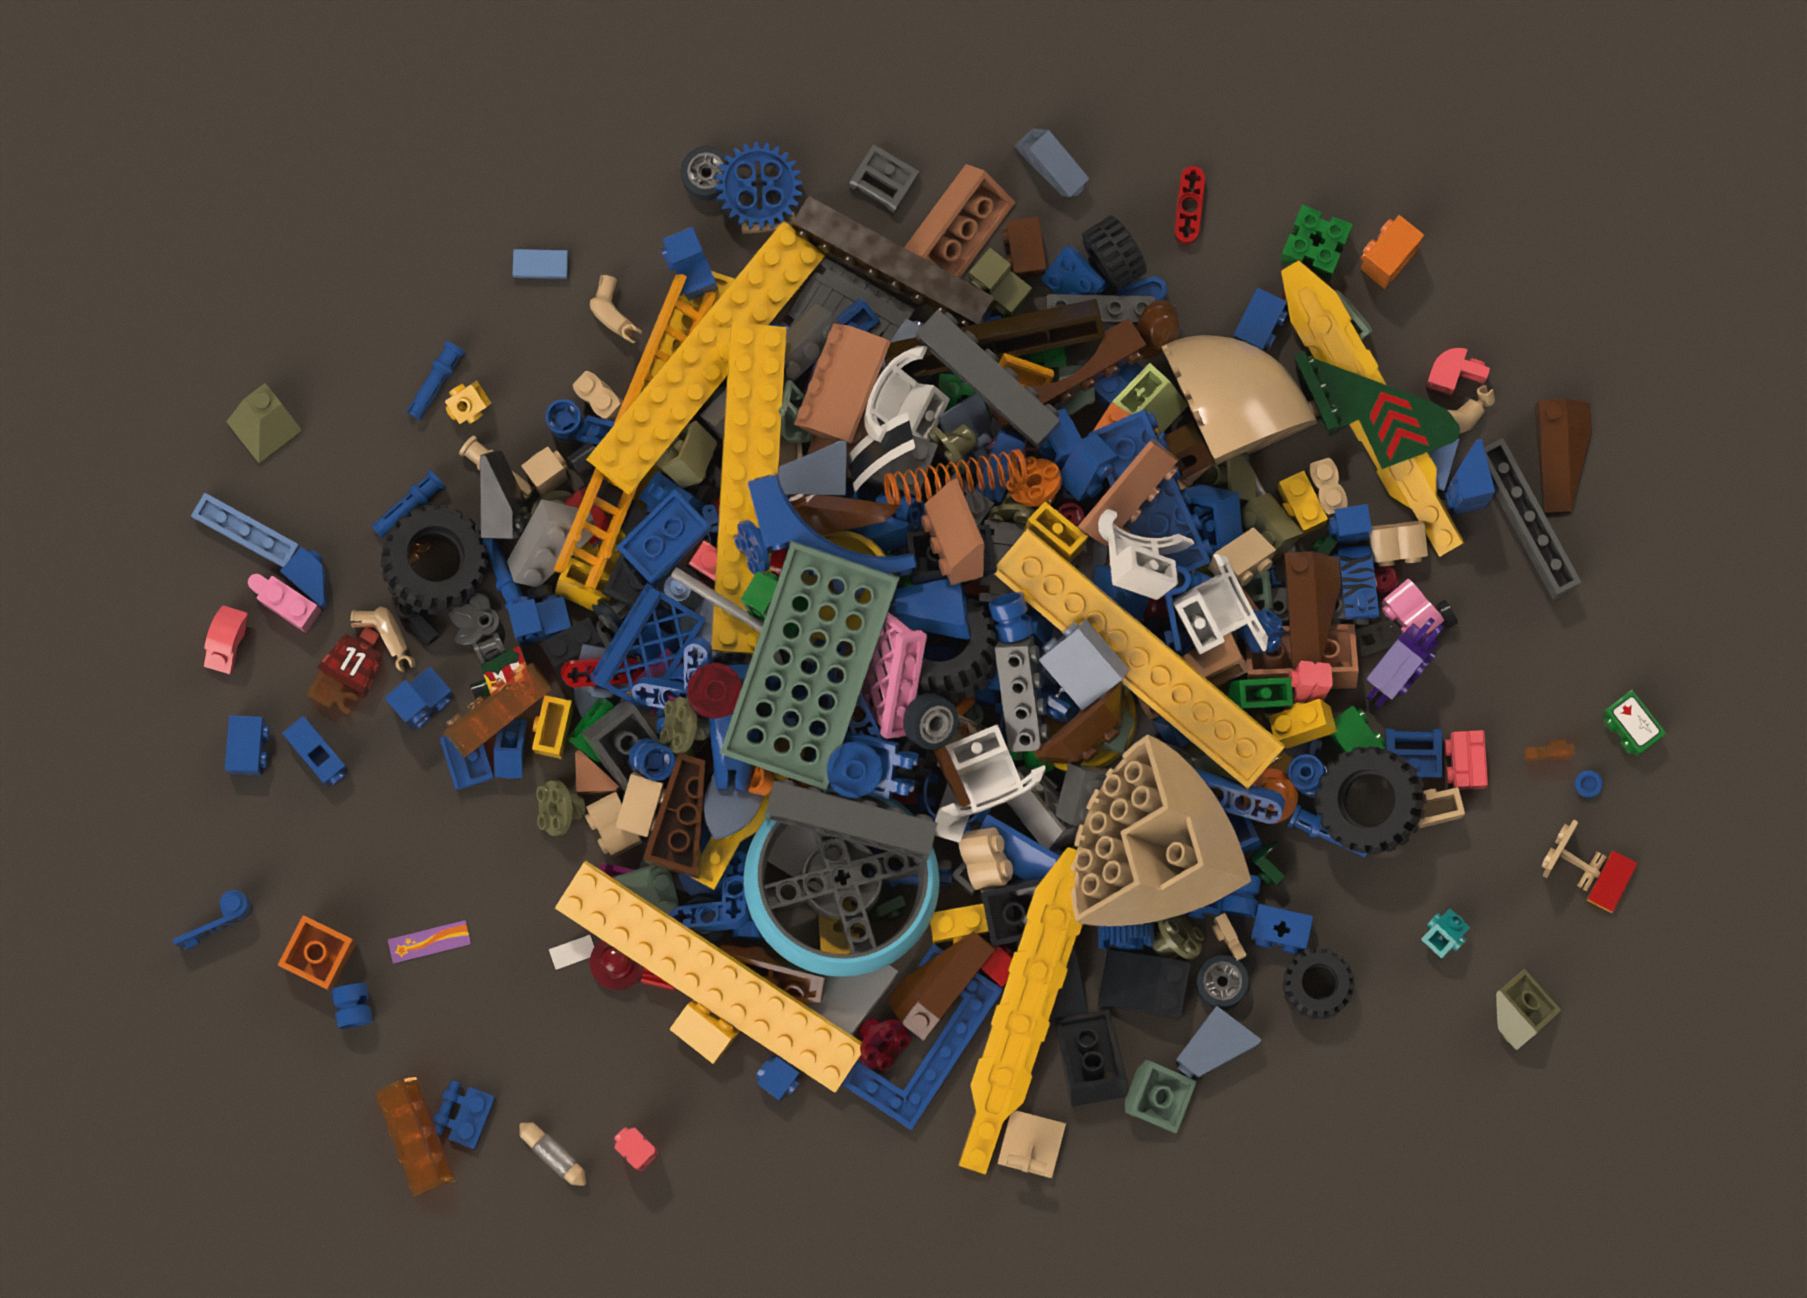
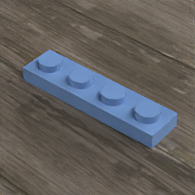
[191,493,300,568]

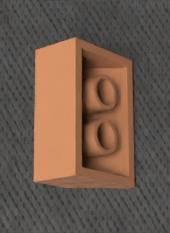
[921,479,984,585]

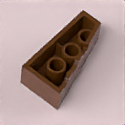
[643,753,708,880]

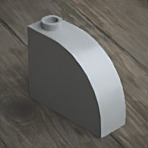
[803,965,899,1036]

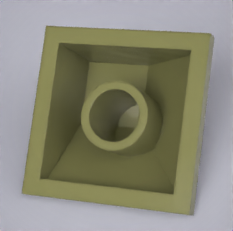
[226,383,303,465]
[1194,449,1256,505]
[1496,968,1562,1050]

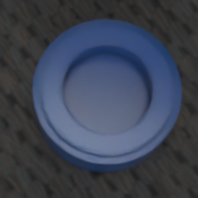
[1574,770,1603,798]

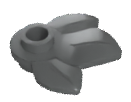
[449,593,501,645]

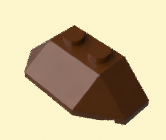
[1034,682,1125,764]

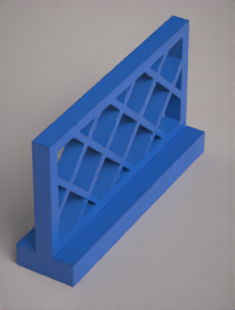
[590,583,706,713]

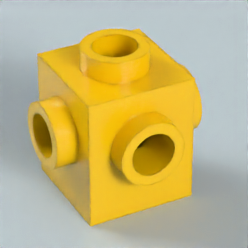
[445,380,491,424]

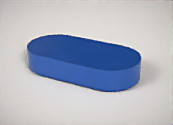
[1116,276,1167,301]

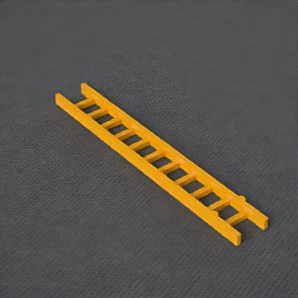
[554,274,717,589]

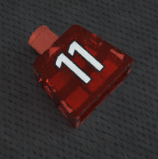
[317,627,382,698]

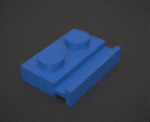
[440,726,495,791]

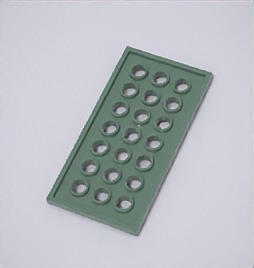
[720,541,899,790]

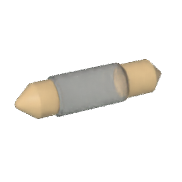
[520,1122,586,1186]

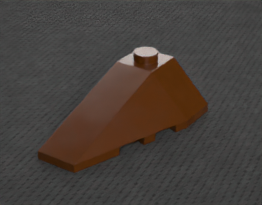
[1534,398,1592,514]
[789,494,897,535]
[1283,551,1341,669]
[887,931,996,1041]
[720,937,826,1003]

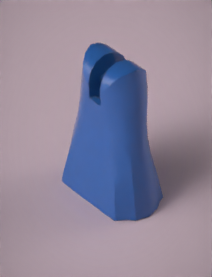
[708,713,764,791]

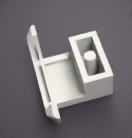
[864,346,950,443]
[1098,509,1194,600]
[1172,553,1268,654]
[941,725,1045,816]

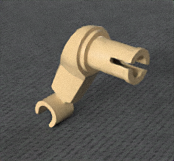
[590,275,642,344]
[1447,385,1495,433]
[351,606,416,672]

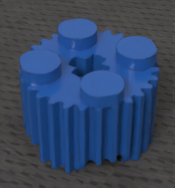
[1098,922,1154,951]

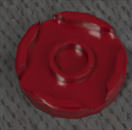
[686,663,742,719]

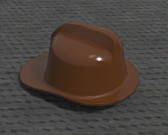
[1136,300,1180,359]

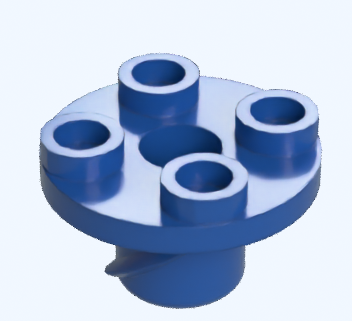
[734,519,780,574]

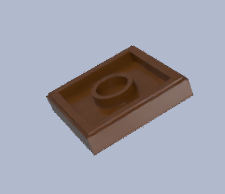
[933,746,971,808]

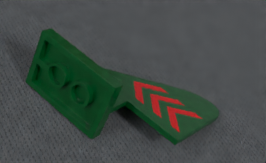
[1294,351,1460,469]

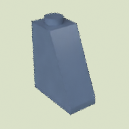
[1013,128,1089,197]
[778,441,847,500]
[1175,1006,1261,1078]

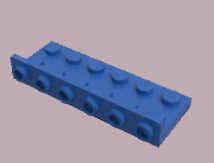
[1088,408,1214,572]

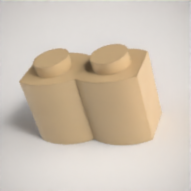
[573,371,623,422]
[1308,458,1347,520]
[1369,521,1428,566]
[585,792,643,858]
[958,827,1013,890]

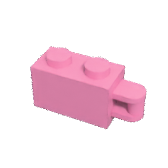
[248,574,322,633]

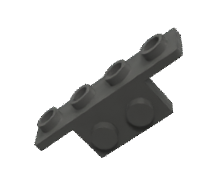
[1046,294,1155,334]

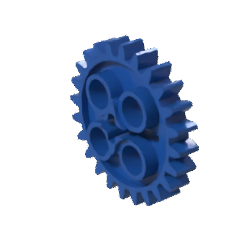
[714,141,803,230]

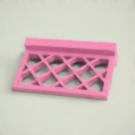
[859,612,927,739]

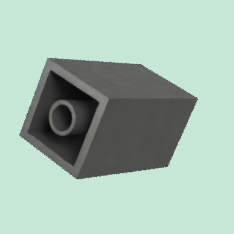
[866,435,939,502]

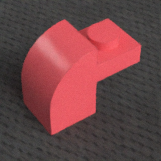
[1426,348,1490,396]
[204,605,248,674]

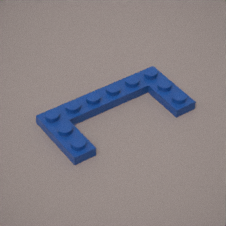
[841,944,1003,1131]

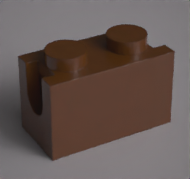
[1002,216,1046,279]
[1165,421,1214,478]

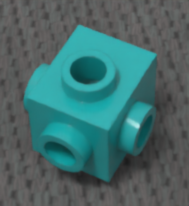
[1421,909,1470,959]

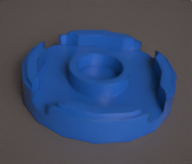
[826,741,883,798]

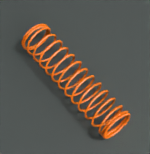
[884,449,1027,507]

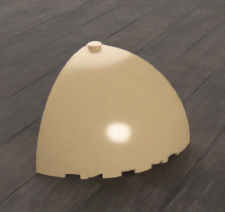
[1161,335,1320,465]
[1071,735,1251,926]

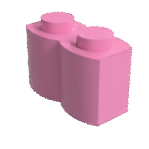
[1381,578,1444,635]

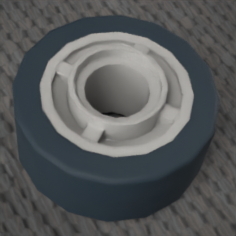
[903,693,959,750]

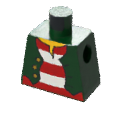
[470,645,540,706]

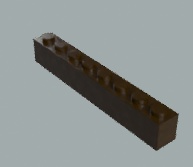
[792,196,996,327]
[884,299,1105,378]

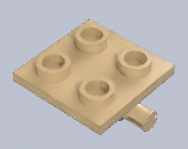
[1541,820,1607,891]
[998,1110,1066,1178]

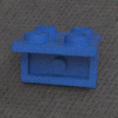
[1041,245,1110,295]

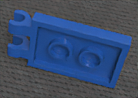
[813,724,919,799]

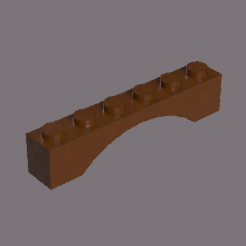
[987,318,1146,432]

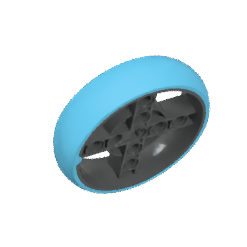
[744,784,939,977]

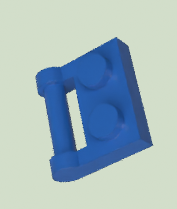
[1385,729,1442,779]

